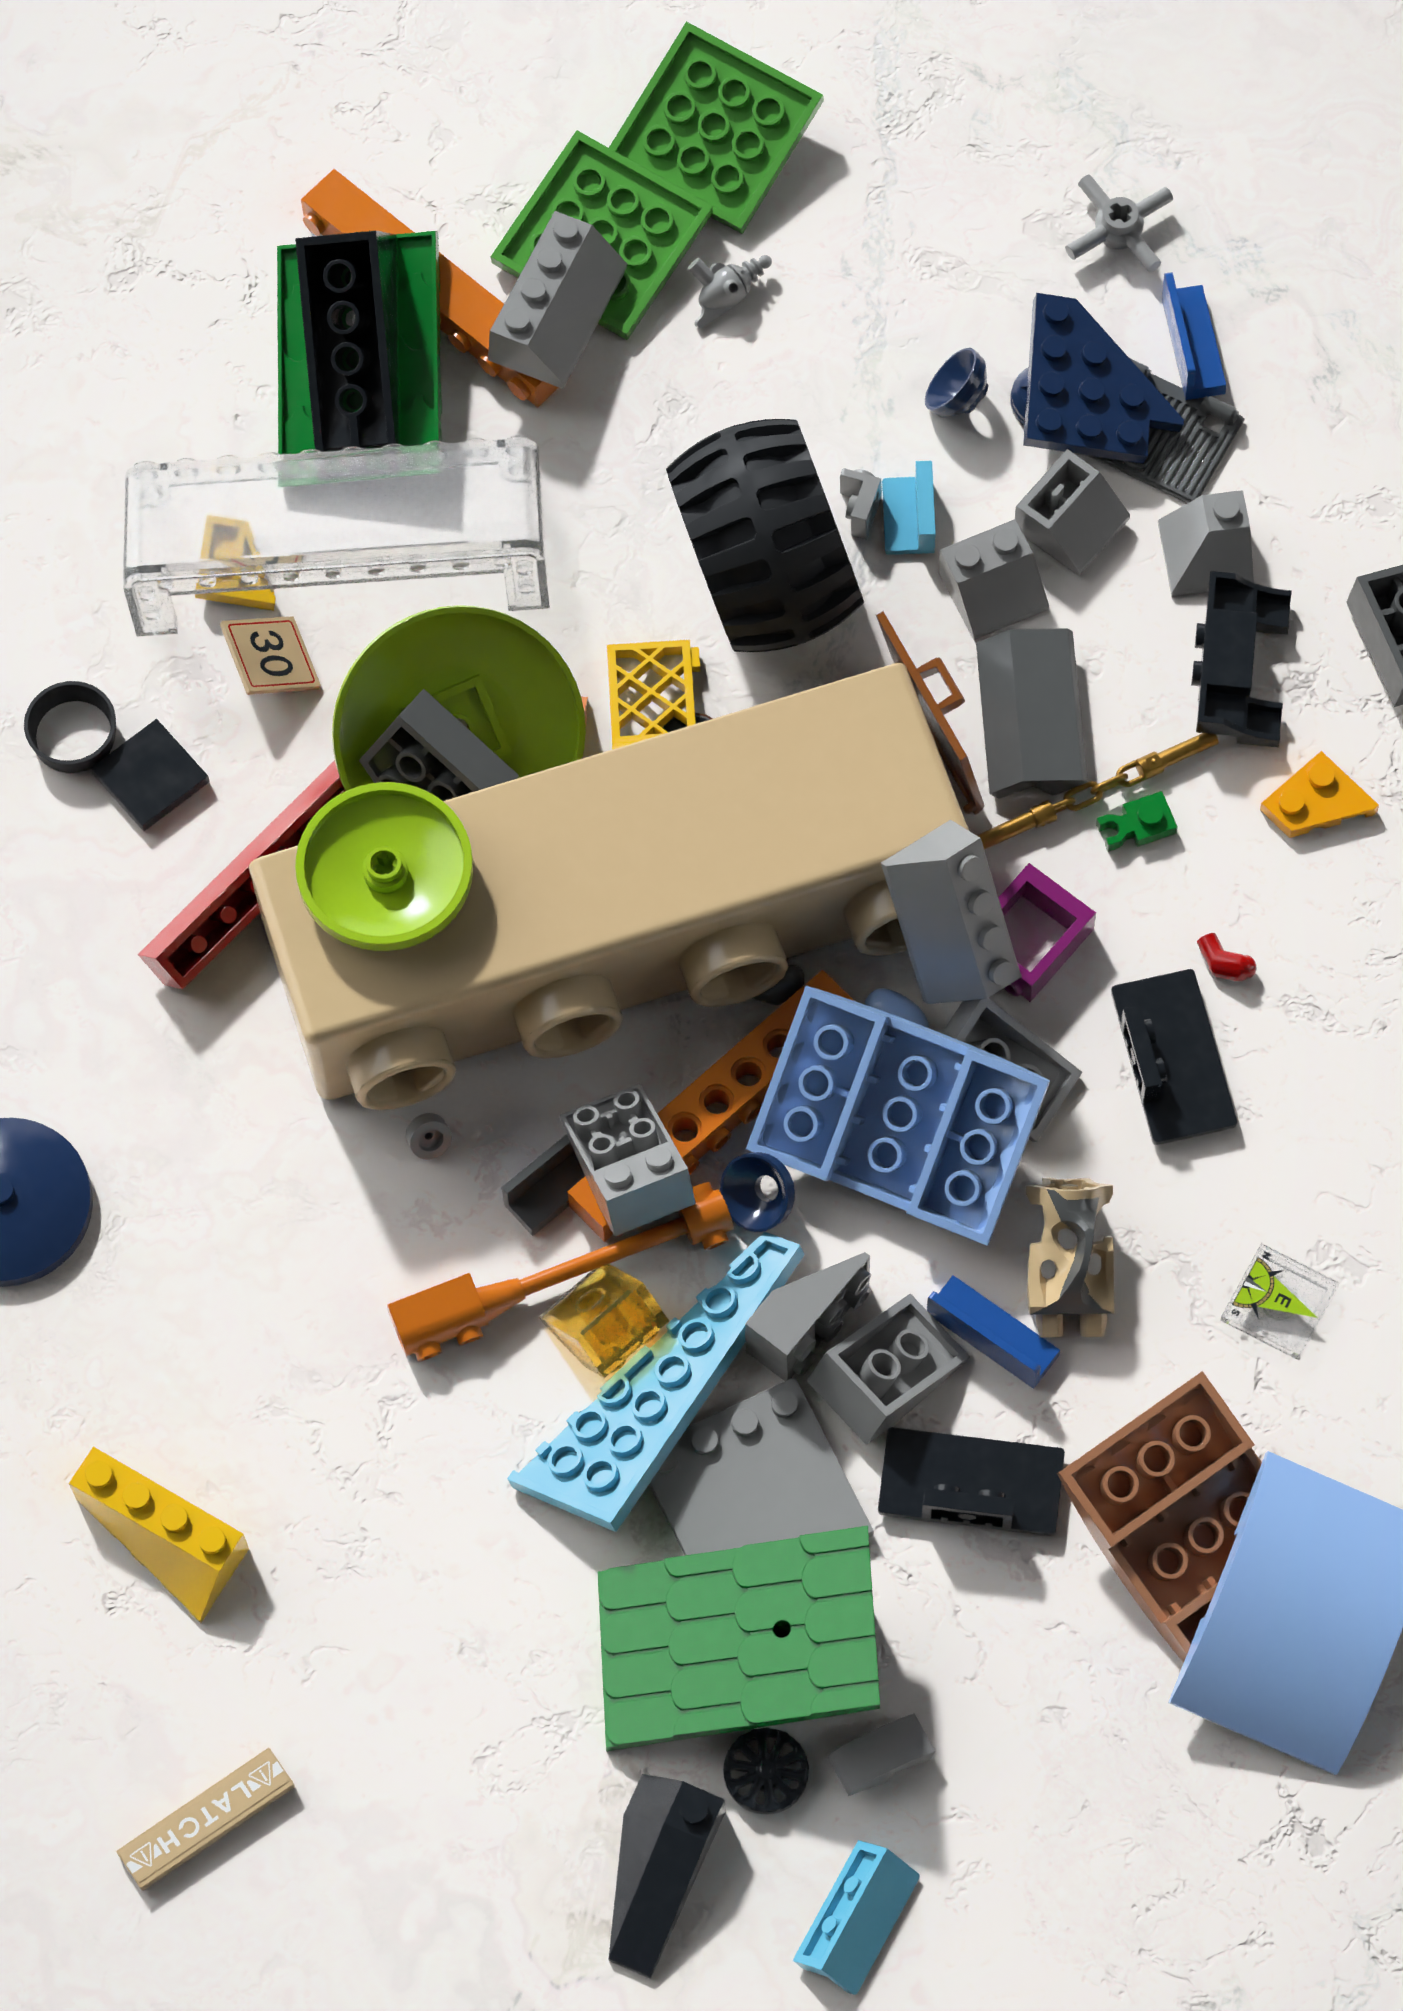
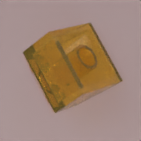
[539,1264,669,1378]

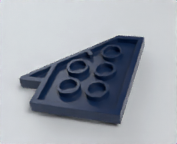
[1023,293,1184,464]

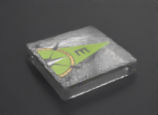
[1220,1243,1340,1360]

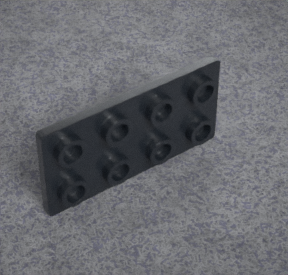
[1111,969,1237,1145]
[878,1427,1065,1536]

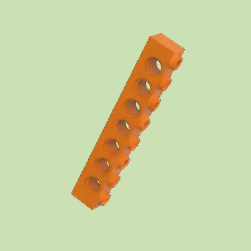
[567,969,854,1242]

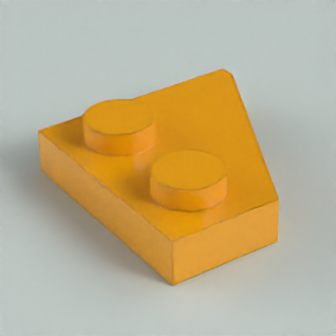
[1260,751,1379,838]

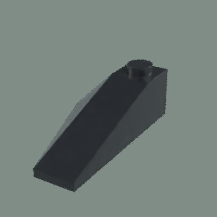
[608,1774,726,1979]

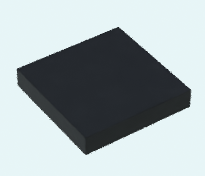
[91,718,210,832]

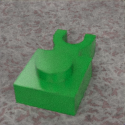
[1096,791,1178,852]

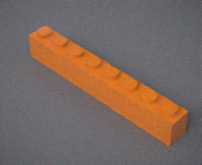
[301,169,571,408]

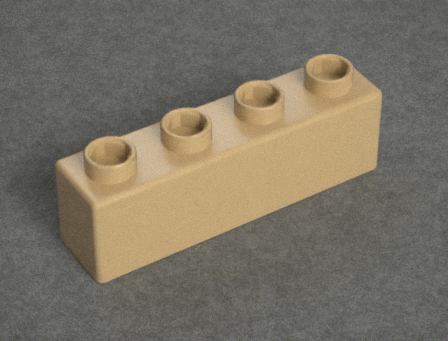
[249,663,969,1110]

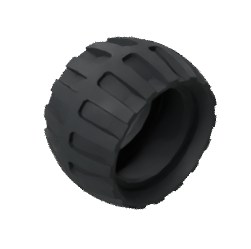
[666,419,864,652]

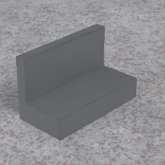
[501,1134,585,1236]

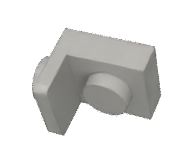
[840,468,882,540]

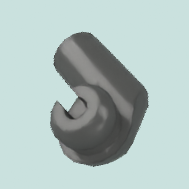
[751,964,804,1005]

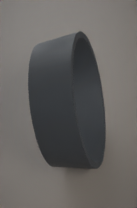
[24,681,116,773]

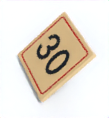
[220,616,321,695]

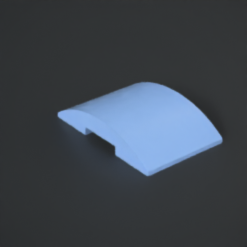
[746,986,1050,1246]
[1168,1451,1403,1775]

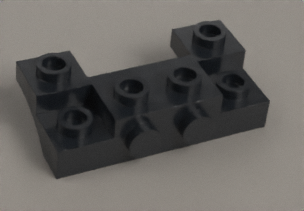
[1191,571,1292,748]

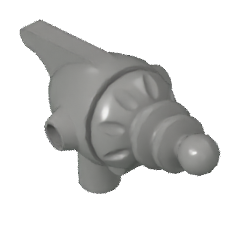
[688,255,772,328]

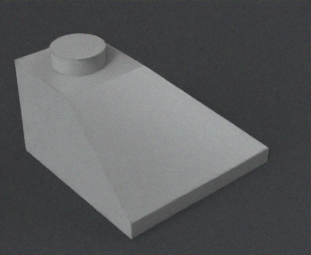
[1158,490,1254,597]

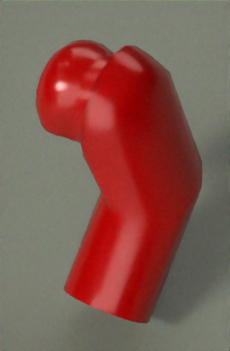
[1197,933,1257,981]

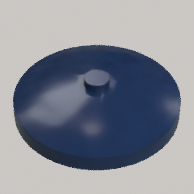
[0,1117,93,1287]

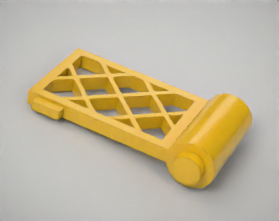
[607,640,700,749]

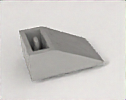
[560,1084,696,1236]
[745,1252,872,1381]

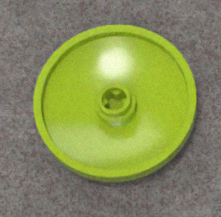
[295,782,473,951]

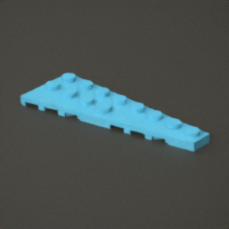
[507,1232,805,1532]

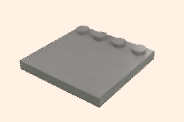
[649,1377,874,1555]

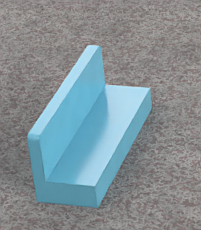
[792,1840,920,1995]

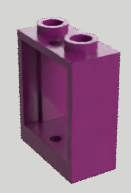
[998,863,1096,1002]

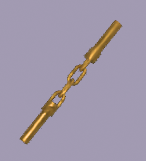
[977,733,1219,850]

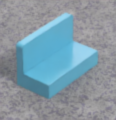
[882,461,936,555]

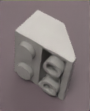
[1015,449,1130,576]

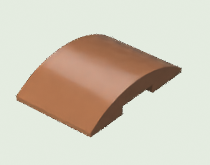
[1057,1371,1262,1663]

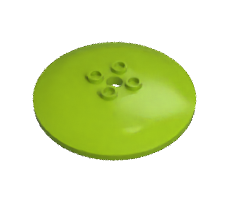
[332,605,586,791]

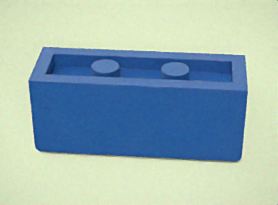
[1162,272,1226,400]
[927,1275,1060,1389]

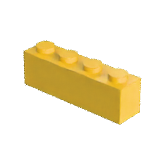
[69,1446,249,1623]

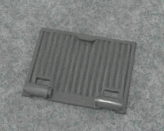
[1087,358,1245,503]

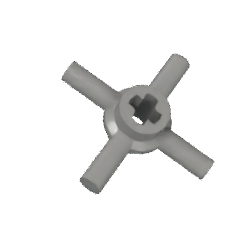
[1065,174,1173,272]

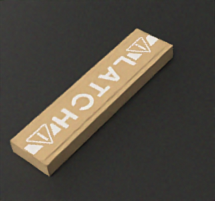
[116,1747,295,1892]

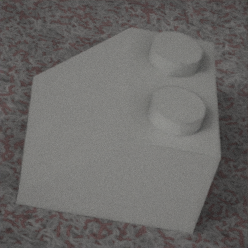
[938,519,1049,640]

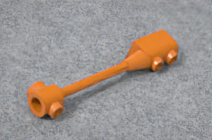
[387,1182,734,1362]

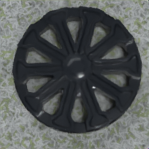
[723,1727,809,1814]

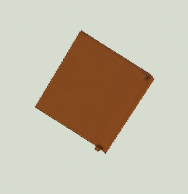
[876,611,985,815]

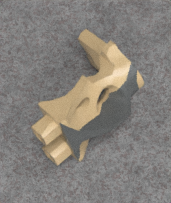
[1026,1178,1114,1337]

